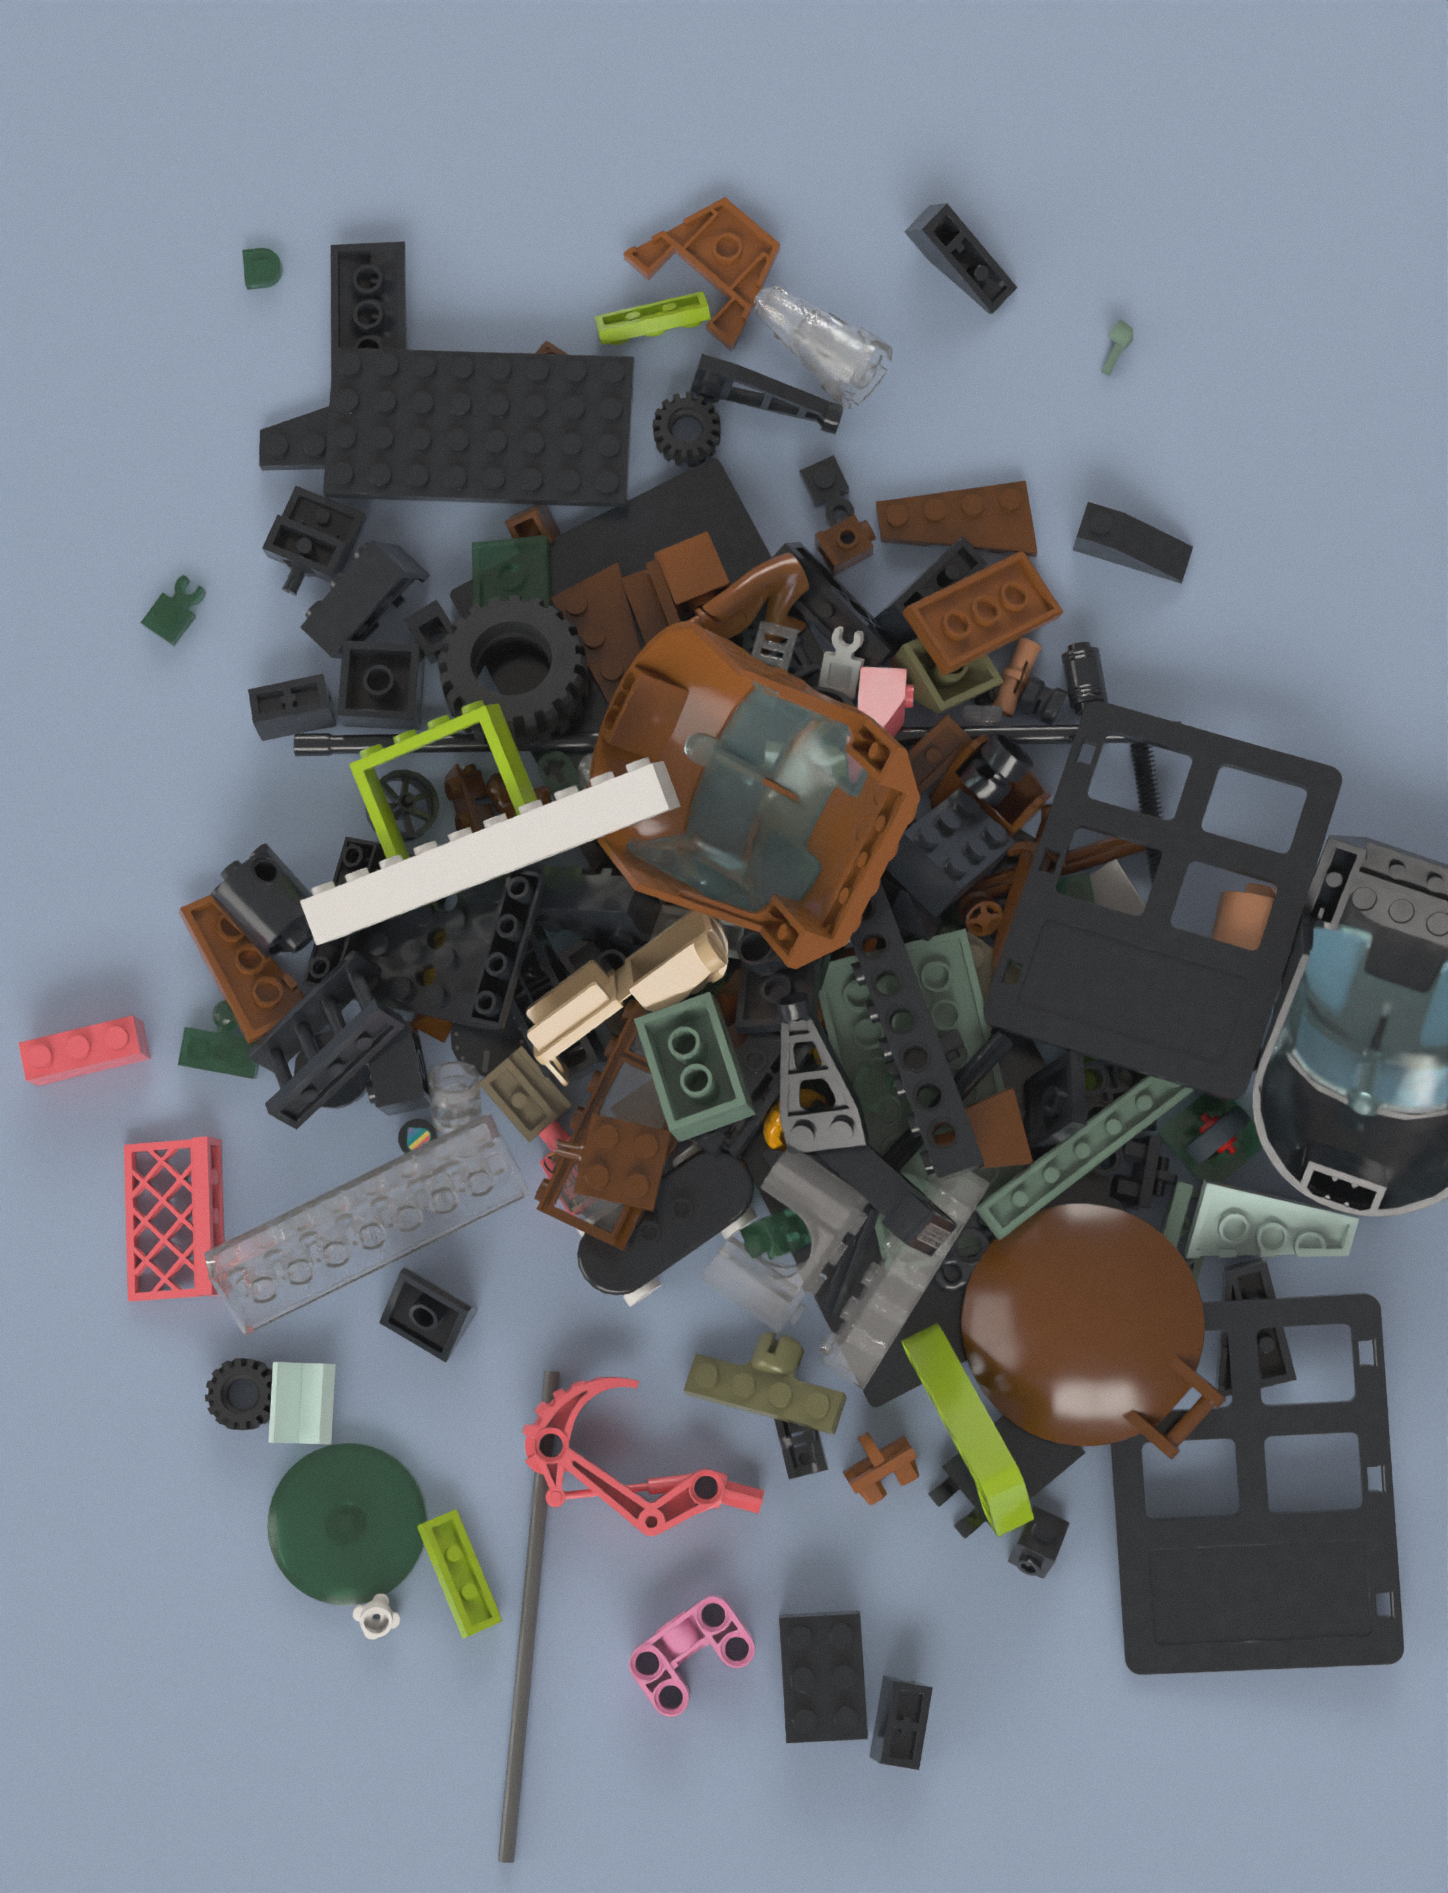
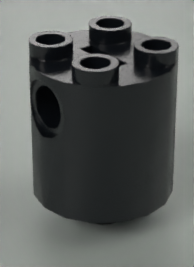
[211,843,314,958]

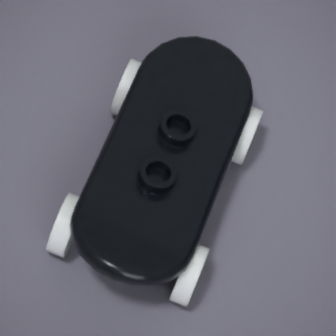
[576,1145,758,1307]

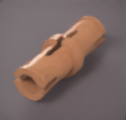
[990,638,1042,718]

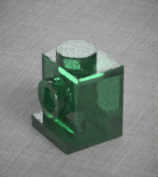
[740,1206,812,1260]

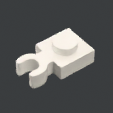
[818,626,864,699]

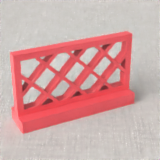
[124,1136,226,1302]

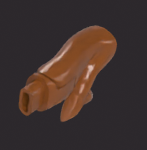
[685,553,809,656]

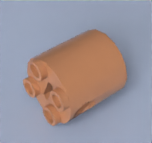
[1211,883,1277,950]

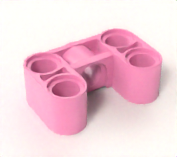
[629,1595,755,1717]

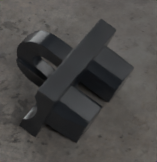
[774,1419,829,1479]

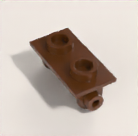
[444,764,495,833]

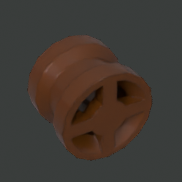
[955,888,1003,936]

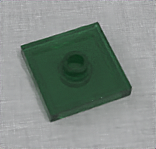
[472,535,551,609]

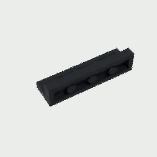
[771,542,902,668]

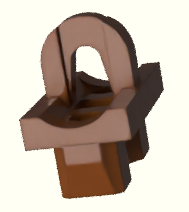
[842,1432,920,1505]

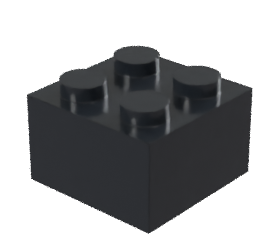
[337,641,426,730]
[365,1020,434,1116]

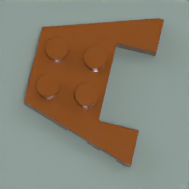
[623,197,780,352]

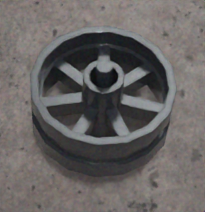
[365,769,439,843]

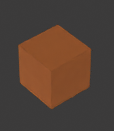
[654,531,730,620]

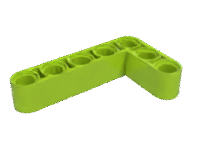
[901,1323,1034,1537]

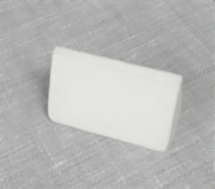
[1080,859,1145,916]

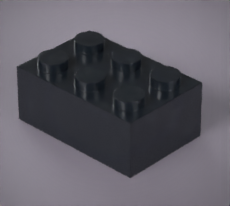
[885,788,1016,918]
[779,1610,868,1743]

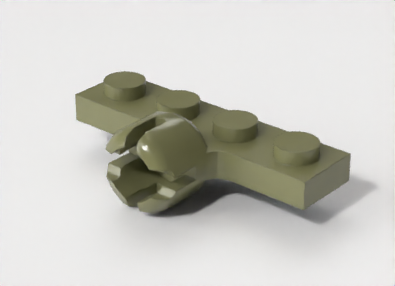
[683,1332,847,1435]

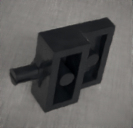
[262,486,366,596]

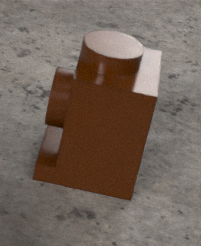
[815,514,876,576]

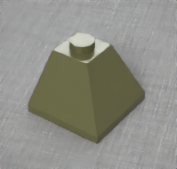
[889,638,1004,714]

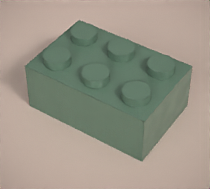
[634,992,756,1142]

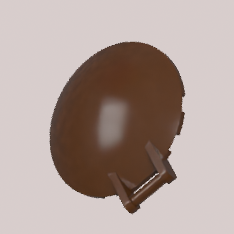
[961,1203,1226,1460]

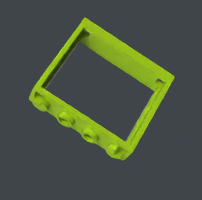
[349,700,537,860]

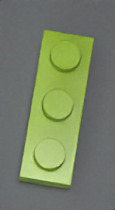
[594,291,711,345]
[417,1509,503,1639]

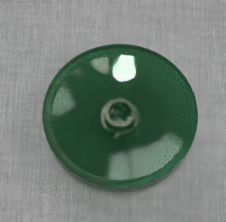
[267,1443,428,1605]

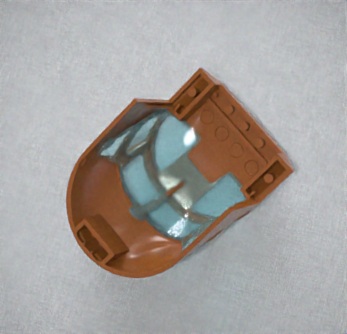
[588,621,921,969]

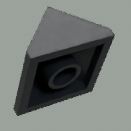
[379,1267,478,1363]

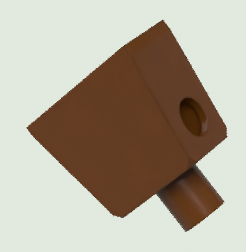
[933,1088,1033,1169]

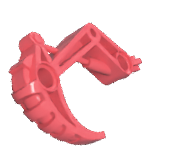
[522,1377,765,1536]

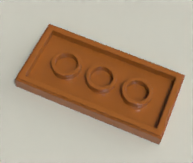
[902,551,1064,677]

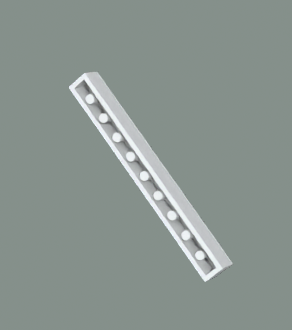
[300,757,681,945]

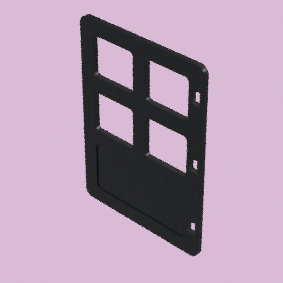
[983,701,1342,1100]
[1111,1293,1404,1675]

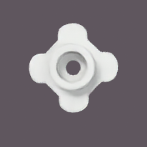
[353,1593,400,1640]

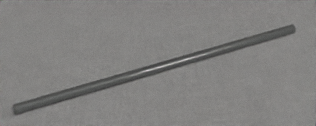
[498,1371,560,1863]

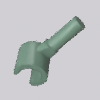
[1101,320,1133,376]

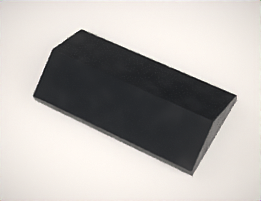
[331,241,407,375]

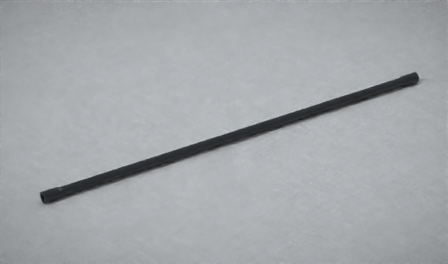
[294,721,1182,757]

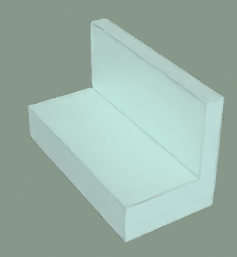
[268,1362,336,1445]

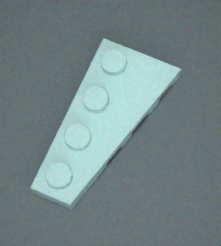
[1183,1179,1359,1258]

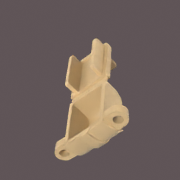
[526,908,728,1086]

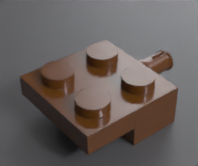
[554,1113,672,1212]

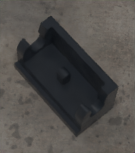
[248,674,336,741]
[869,1675,933,1770]

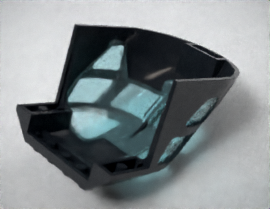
[1252,835,1448,1217]

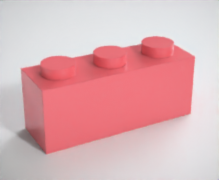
[18,1015,151,1086]

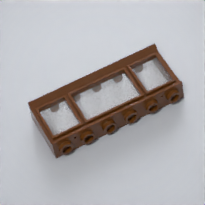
[534,998,678,1252]

